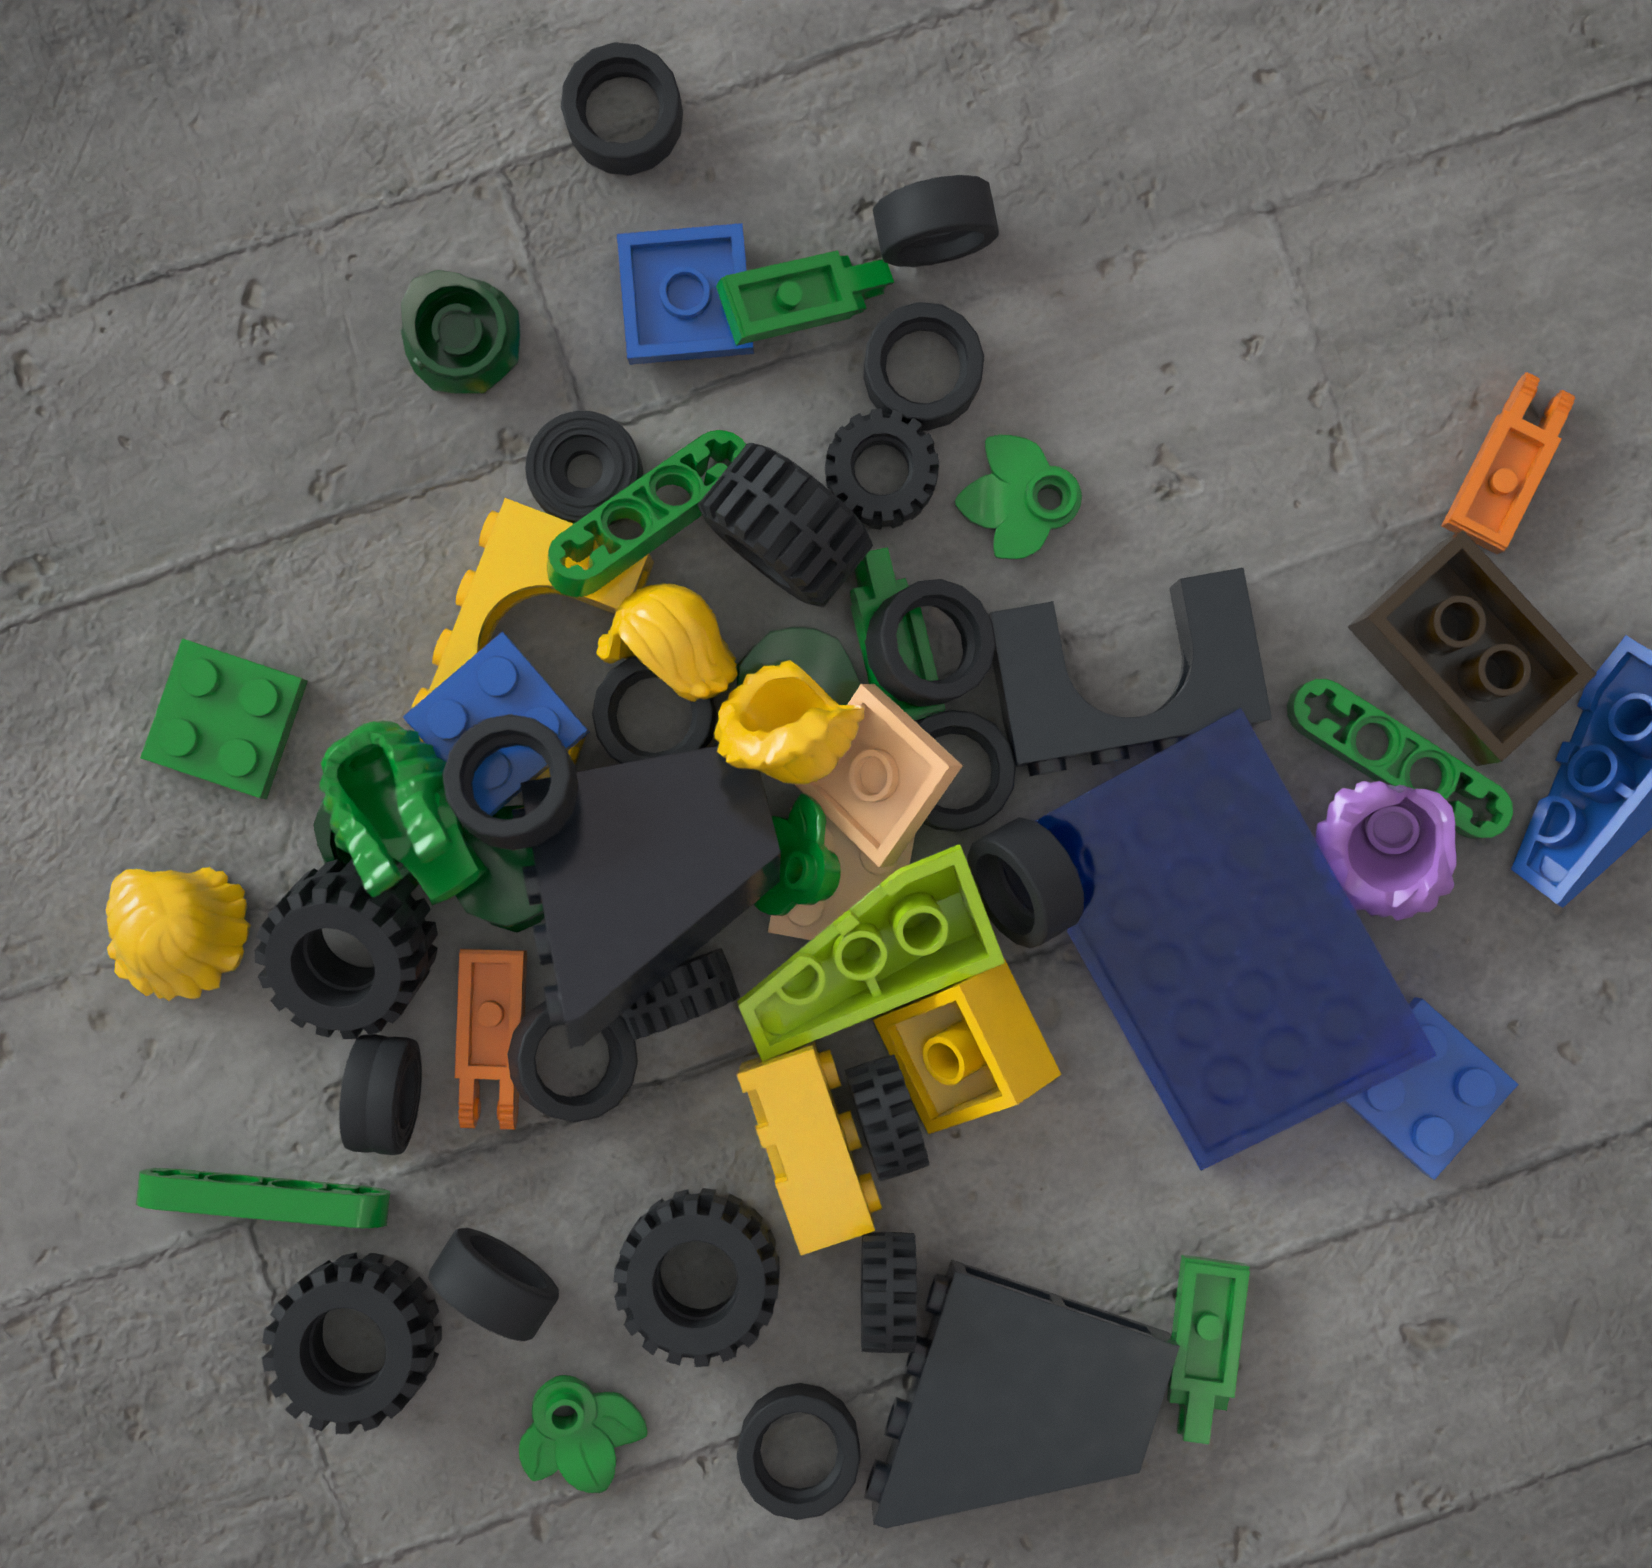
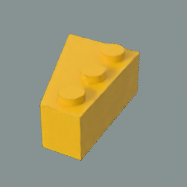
[736,1041,883,1256]

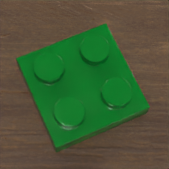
[140,638,308,799]

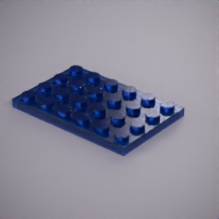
[1034,707,1437,1171]

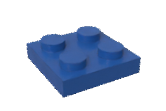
[617,223,754,365]
[403,632,590,816]
[1332,997,1519,1180]

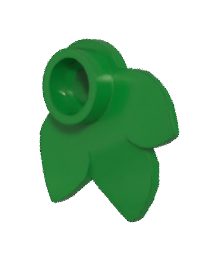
[955,435,1082,560]
[754,793,841,916]
[519,1375,648,1493]

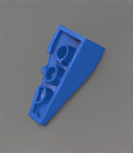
[1511,635,1652,908]

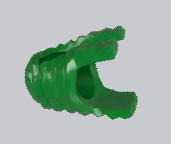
[319,721,487,906]

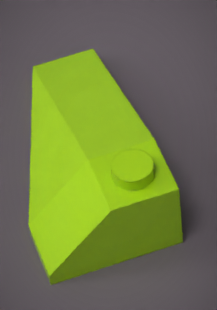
[737,844,1005,1062]

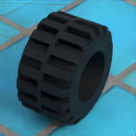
[698,443,873,607]
[254,858,438,1040]
[613,1188,780,1367]
[262,1253,442,1434]

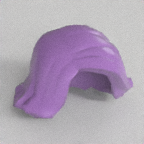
[1313,781,1457,921]

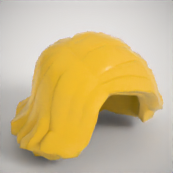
[596,583,738,702]
[714,660,864,784]
[106,867,251,1001]

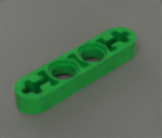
[547,430,746,597]
[1287,679,1513,839]
[136,1168,390,1228]

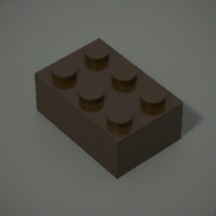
[1348,530,1597,766]

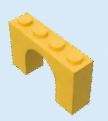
[411,498,654,780]

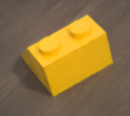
[873,958,1062,1134]

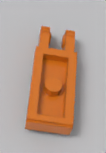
[1441,372,1575,555]
[455,948,527,1130]

